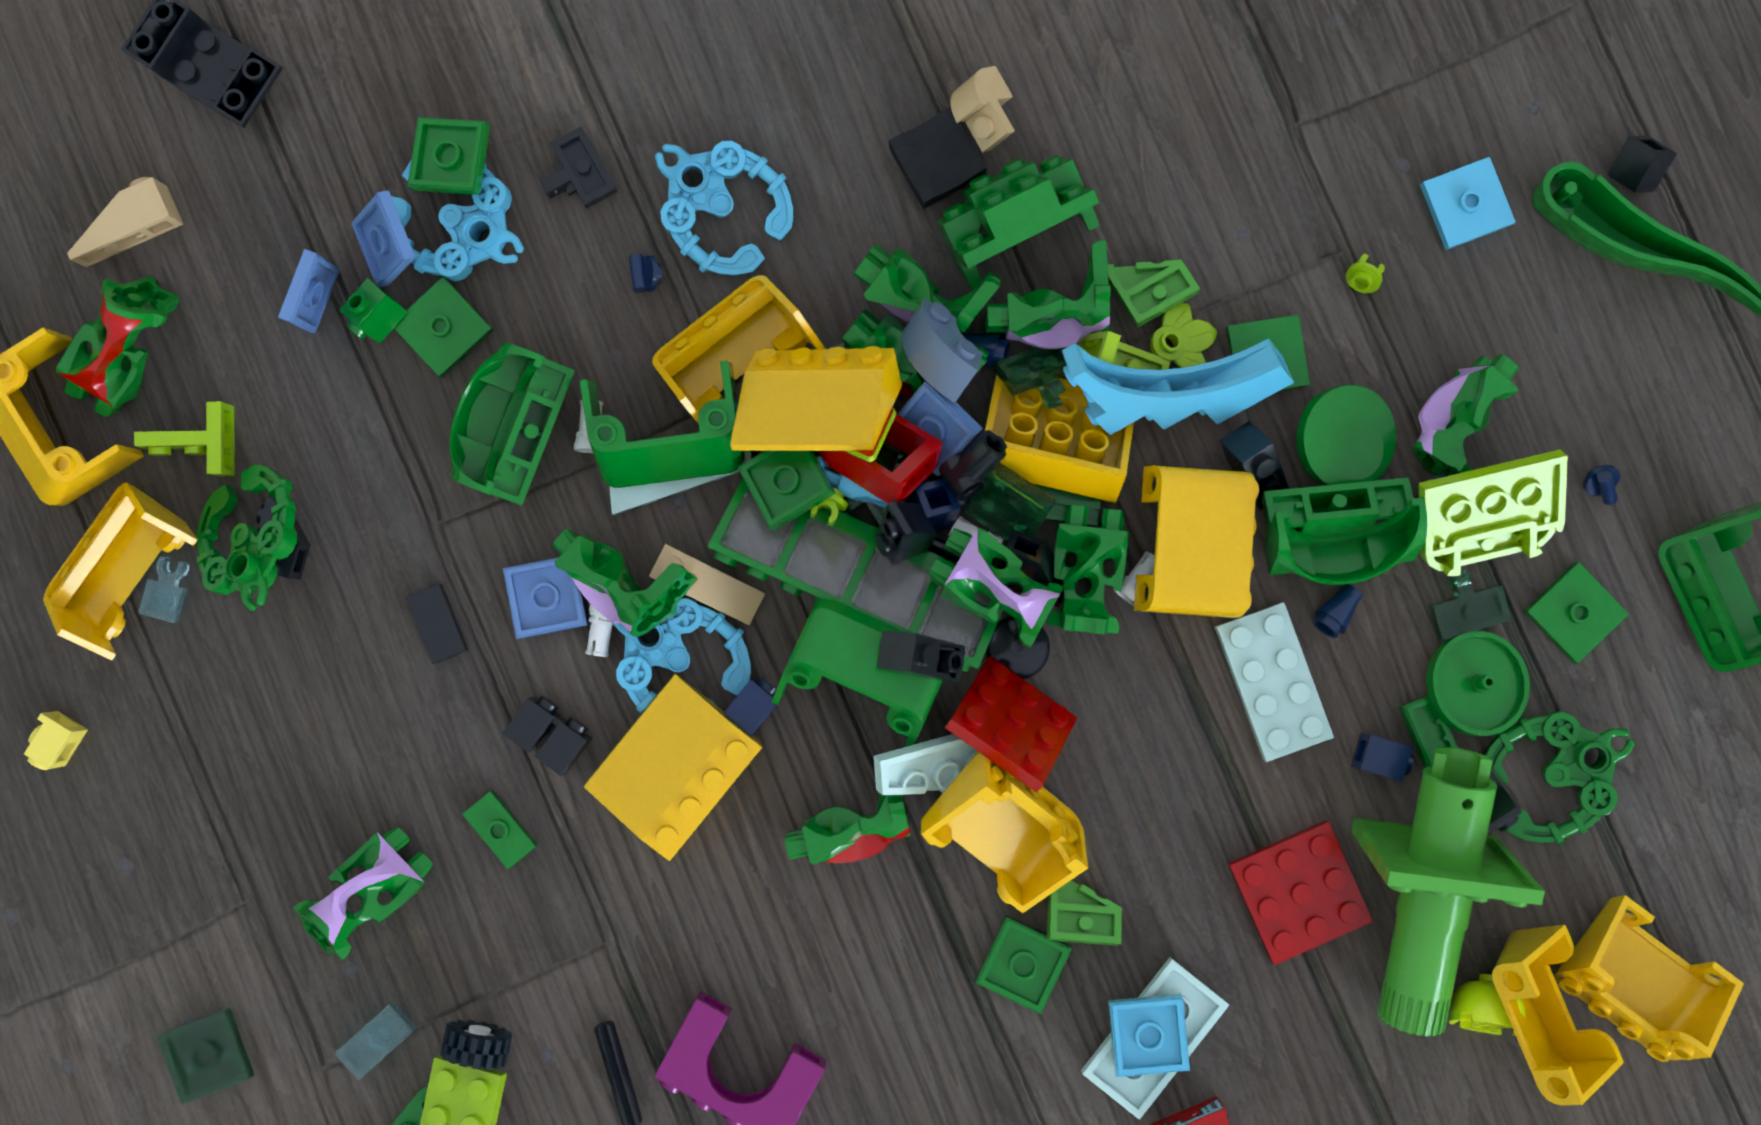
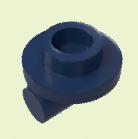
[629,254,662,293]
[1583,465,1620,505]

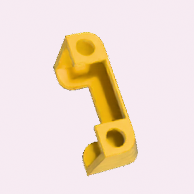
[1134,465,1259,618]
[1555,895,1744,1062]
[1492,924,1624,1106]

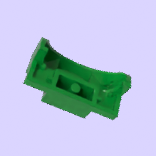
[936,155,1100,290]
[449,342,575,506]
[1261,477,1428,585]

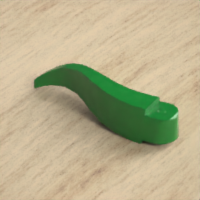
[1532,162,1761,317]

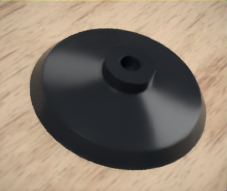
[986,616,1050,679]

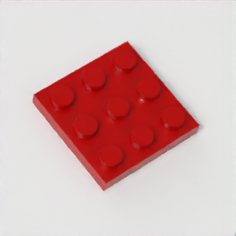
[945,656,1078,792]
[1227,820,1373,965]

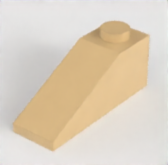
[67,177,183,267]
[649,544,766,625]

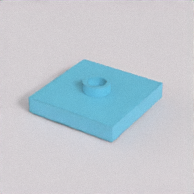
[1420,157,1516,251]
[1108,994,1190,1077]

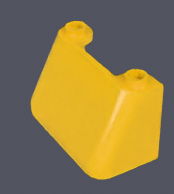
[921,752,1088,913]

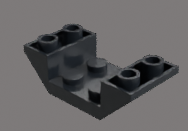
[121,0,283,128]

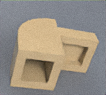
[950,66,1015,153]

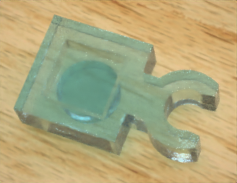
[138,556,189,623]

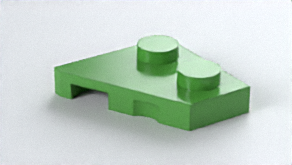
[1107,259,1200,328]
[1047,880,1122,946]

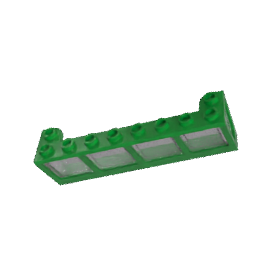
[708,478,1012,672]

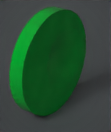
[1296,385,1396,485]
[1426,631,1530,736]

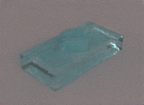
[334,1002,416,1081]

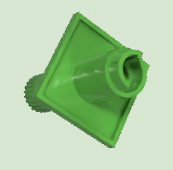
[1351,747,1545,1036]

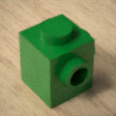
[339,278,408,344]

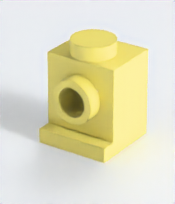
[24,711,88,770]

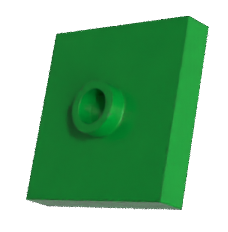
[407,117,490,195]
[394,277,494,378]
[1226,315,1310,391]
[738,451,836,531]
[1523,562,1629,664]
[975,915,1072,1014]

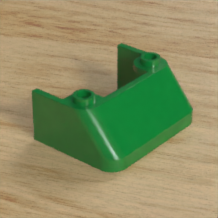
[580,360,745,488]
[1658,501,1761,672]
[772,599,943,748]

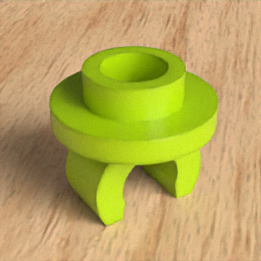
[1346,253,1385,293]
[810,487,848,526]

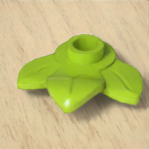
[1150,303,1217,368]

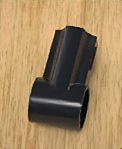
[938,430,1007,501]

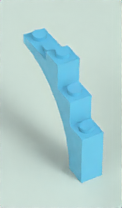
[1062,338,1294,435]

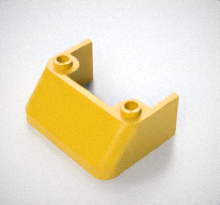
[652,275,826,424]
[0,327,145,506]
[43,482,197,660]

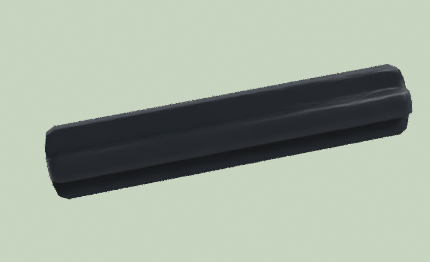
[594,1021,642,1125]

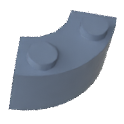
[902,299,983,403]

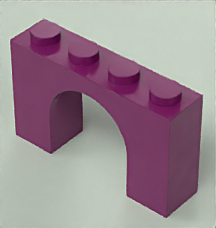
[654,991,826,1125]

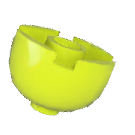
[1449,974,1526,1036]

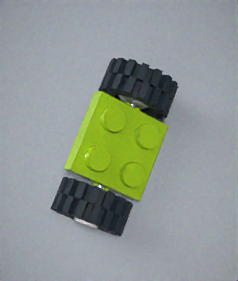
[420,1020,512,1125]

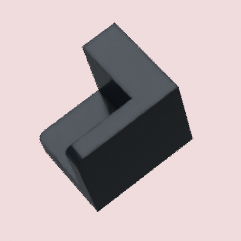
[1608,136,1677,193]

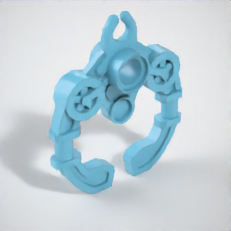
[655,141,793,276]
[391,161,524,281]
[613,597,751,713]

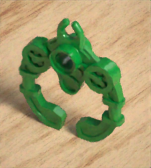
[195,465,297,611]
[1483,710,1635,846]

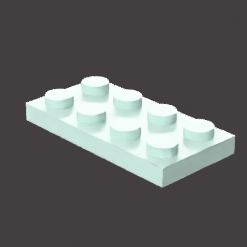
[1214,602,1334,762]
[1081,957,1229,1120]

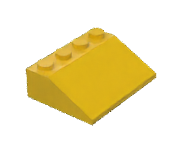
[730,346,902,451]
[983,365,1134,503]
[584,673,762,861]

